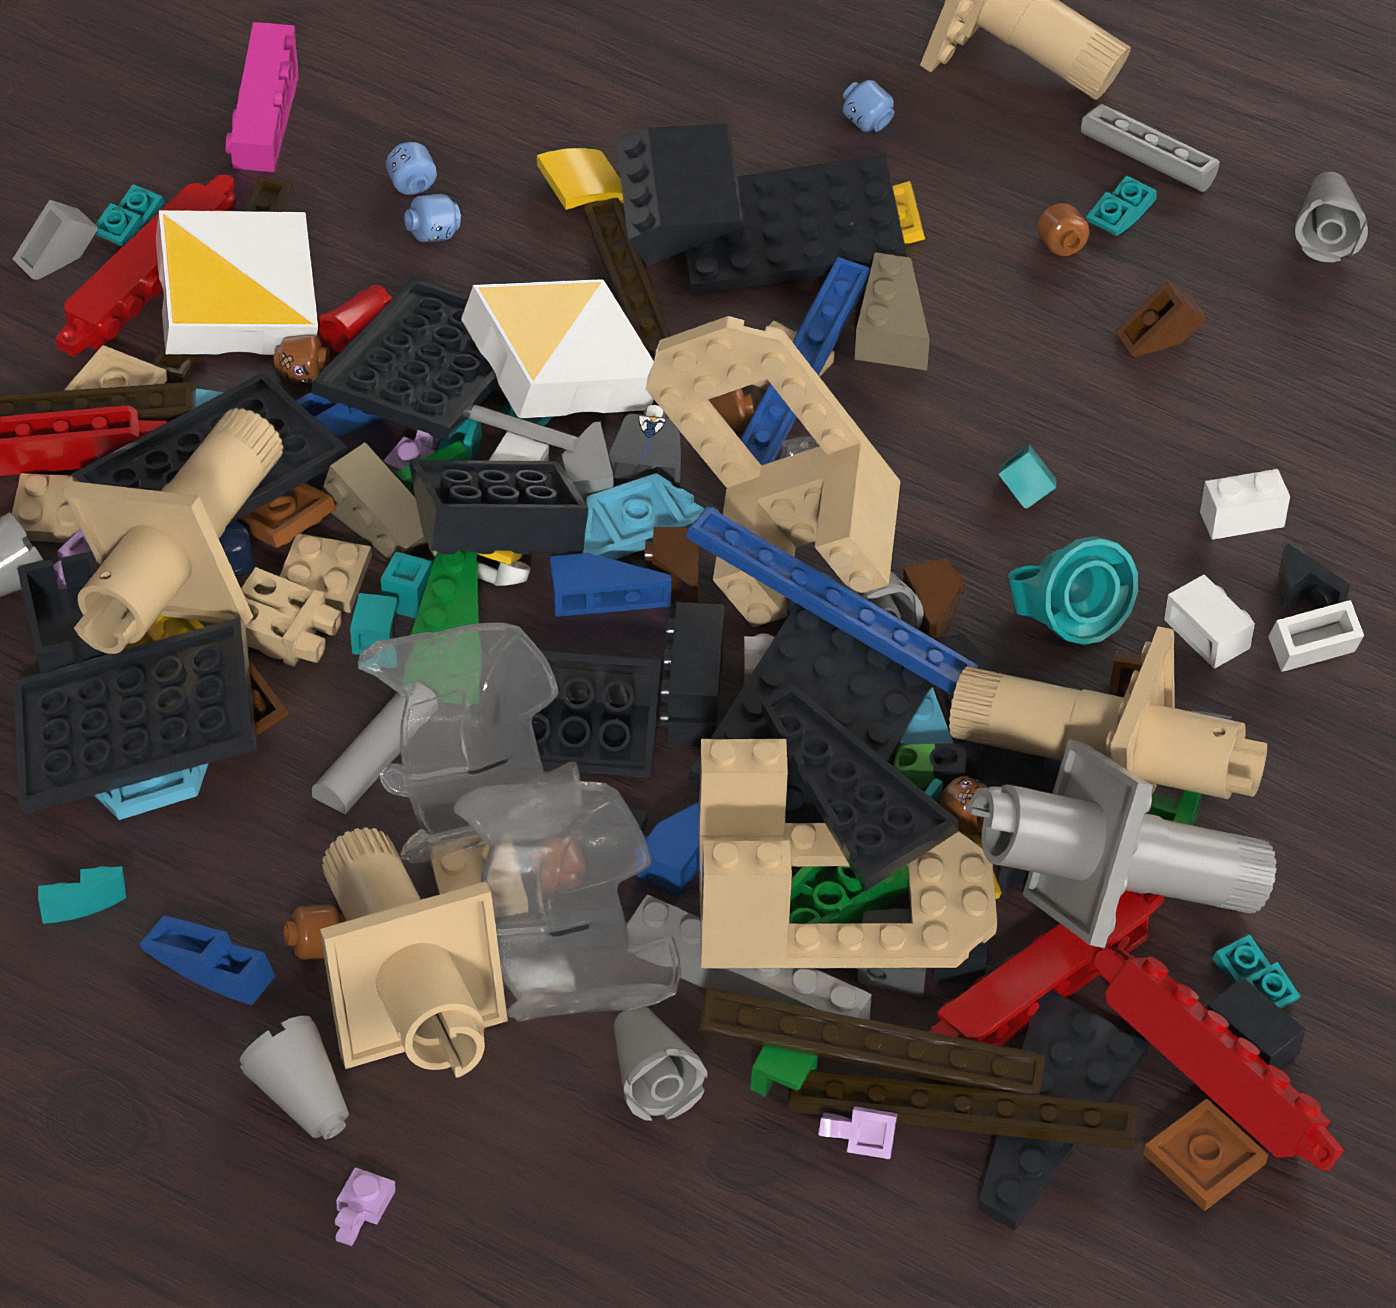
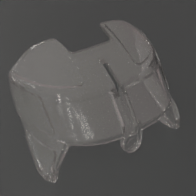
[357,622,581,863]
[453,781,681,1022]

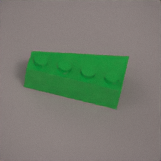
[402,551,481,706]
[789,866,909,924]

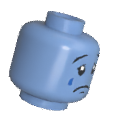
[842,80,895,132]
[386,142,437,195]
[404,194,461,243]

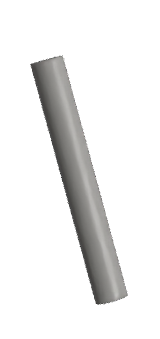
[469,405,579,452]

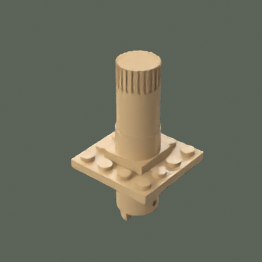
[920,0,1131,100]
[63,408,283,654]
[949,626,1267,799]
[320,828,508,1078]

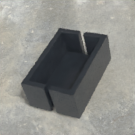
[17,551,109,673]
[660,602,724,747]

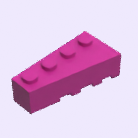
[225,22,299,172]

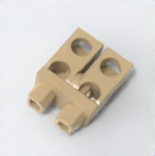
[241,567,342,667]

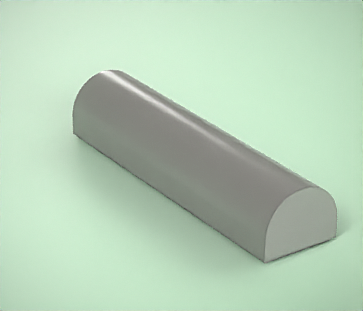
[1081,104,1220,192]
[312,680,438,814]

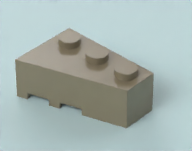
[854,253,930,370]
[322,442,429,560]

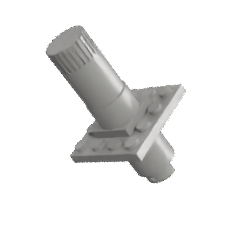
[966,739,1277,948]

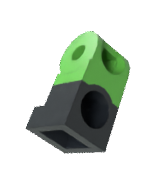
[893,743,969,790]

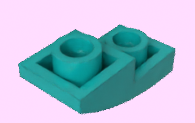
[1086,175,1157,236]
[95,184,166,246]
[38,866,126,924]
[1212,935,1301,1008]

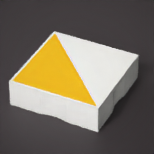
[156,211,318,355]
[461,280,654,418]

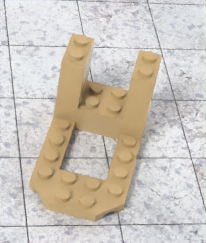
[645,316,900,627]
[698,739,997,968]

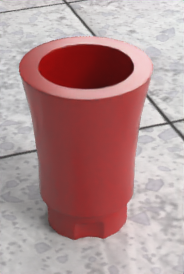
[317,285,393,357]

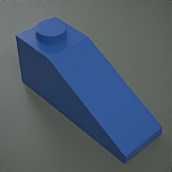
[550,553,672,617]
[634,802,699,896]

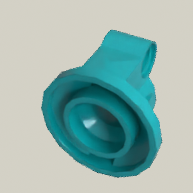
[1008,536,1138,645]

